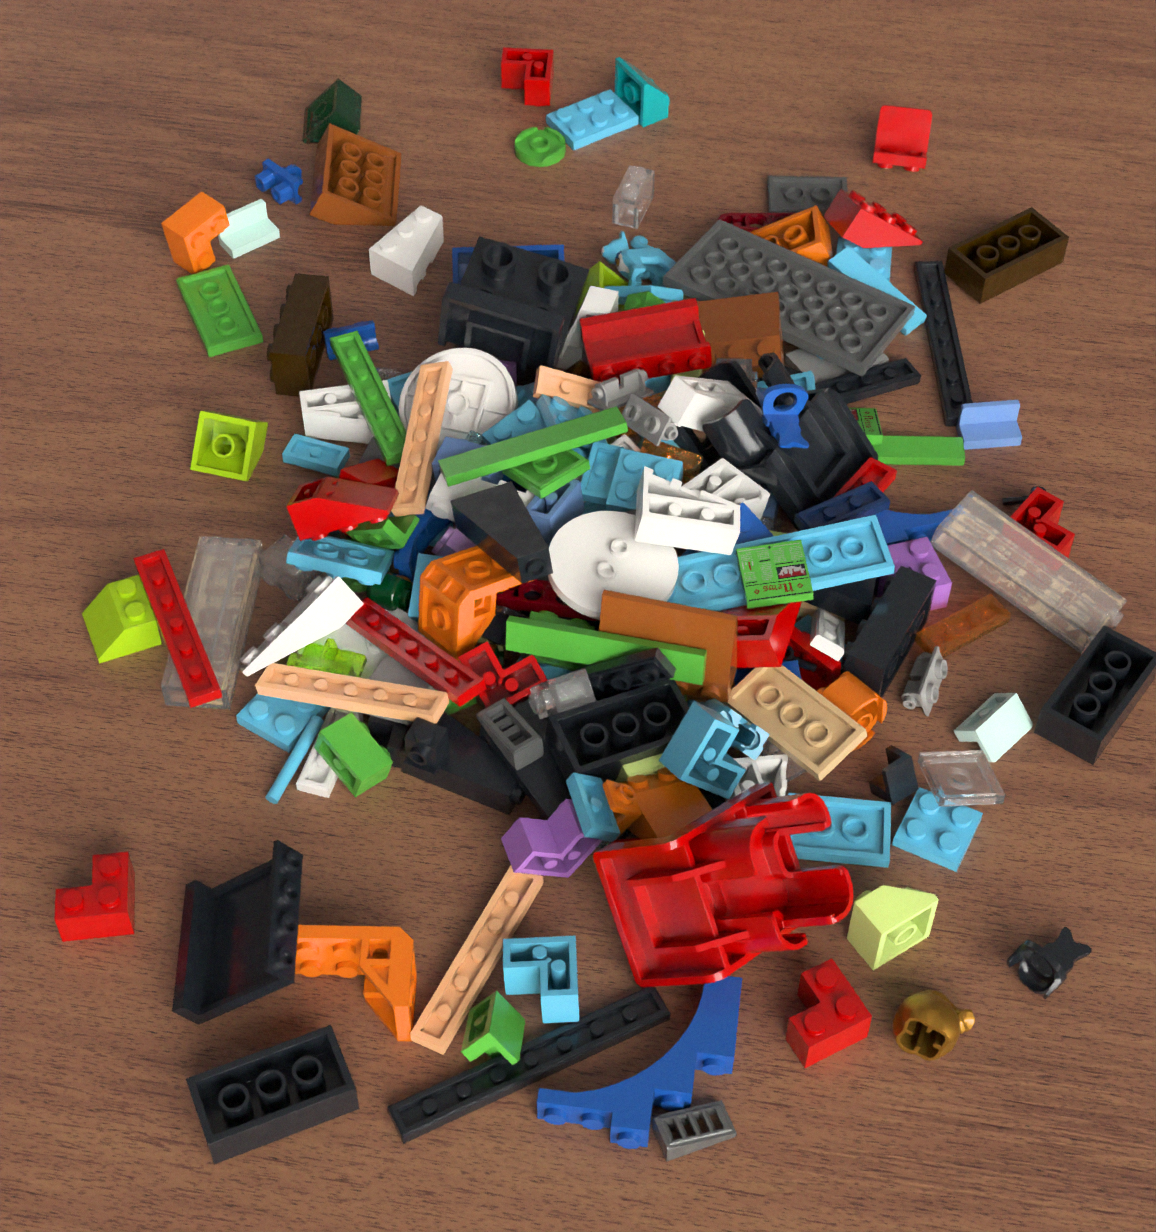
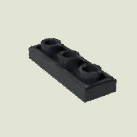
[572,647,676,699]

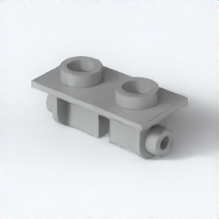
[587,368,654,411]
[622,393,678,446]
[901,646,948,716]

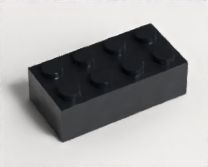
[841,566,937,698]
[1034,625,1156,765]
[545,679,689,783]
[186,1025,360,1165]

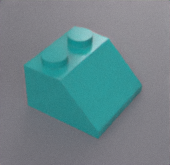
[615,57,670,128]

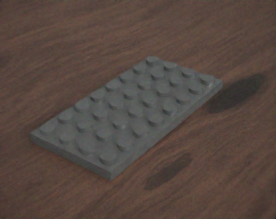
[663,219,916,376]

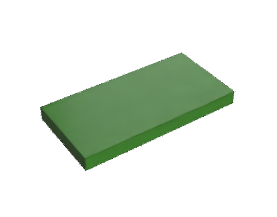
[176,265,263,357]

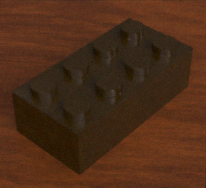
[944,207,1069,304]
[267,273,334,397]

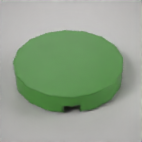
[514,127,566,167]

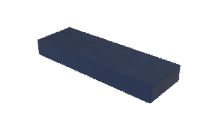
[794,481,890,530]

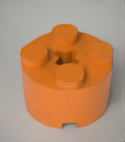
[817,671,887,752]

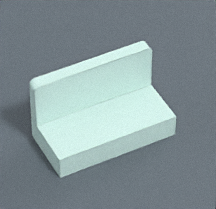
[218,199,280,259]
[954,693,1033,762]

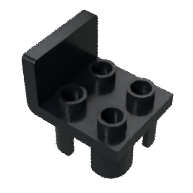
[438,236,589,386]
[673,353,878,531]

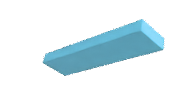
[828,246,927,336]

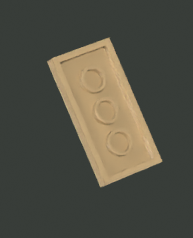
[723,665,867,781]

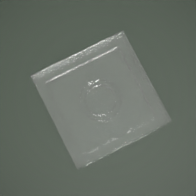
[918,750,1006,807]

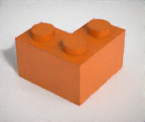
[161,191,230,274]

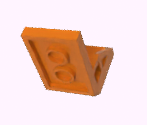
[418,546,533,661]
[295,925,417,1042]

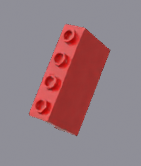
[579,298,712,384]

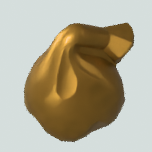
[892,990,975,1061]

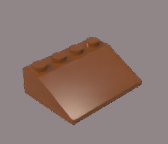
[309,123,402,226]
[697,292,785,379]
[599,590,738,703]

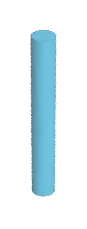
[265,715,324,804]

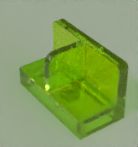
[286,638,367,678]

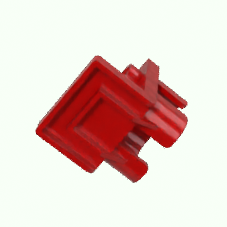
[593,782,853,987]

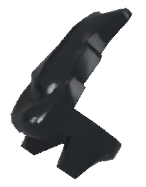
[1007,927,1092,999]

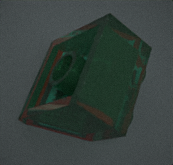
[302,79,362,144]

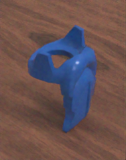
[756,384,809,448]

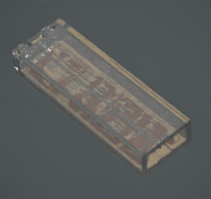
[930,490,1128,654]
[161,536,265,710]

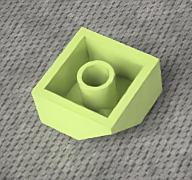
[847,885,939,970]

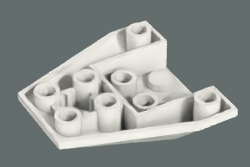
[239,575,364,676]

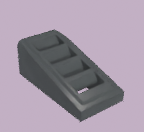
[476,698,544,770]
[652,1100,737,1162]

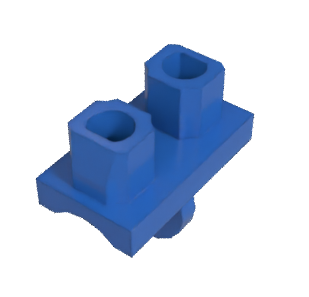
[255,158,303,205]
[323,320,379,360]

